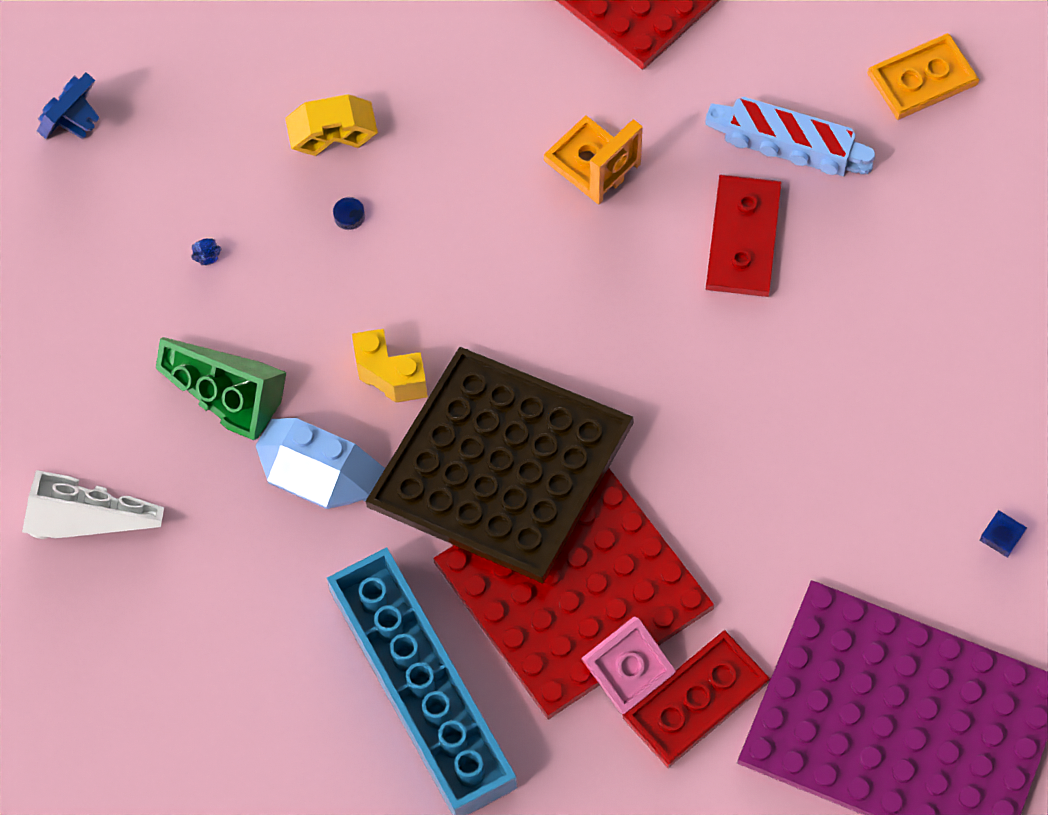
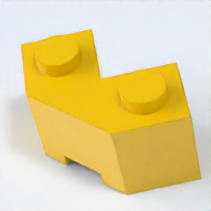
[285,94,378,156]
[352,328,428,403]

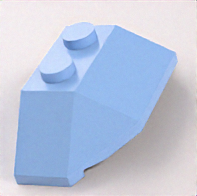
[256,418,385,509]

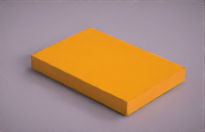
[867,33,979,120]

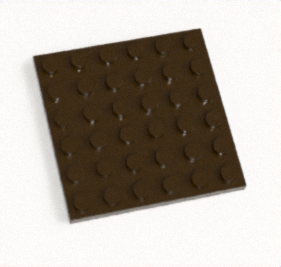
[365,347,634,584]

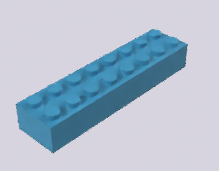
[327,547,517,815]

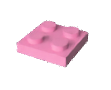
[581,617,676,714]

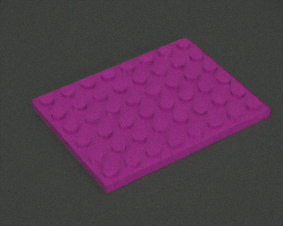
[737,580,1048,815]

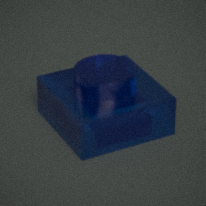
[979,510,1027,558]

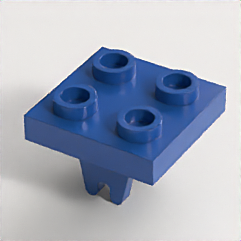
[37,72,99,139]

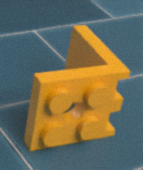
[544,115,643,205]

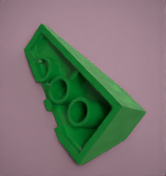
[156,337,286,440]

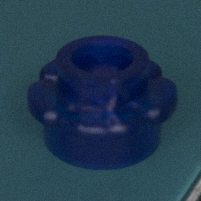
[191,238,222,266]

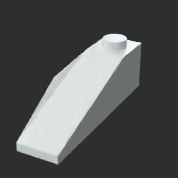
[22,470,164,539]

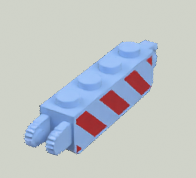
[705,97,875,177]

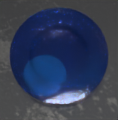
[333,197,365,230]

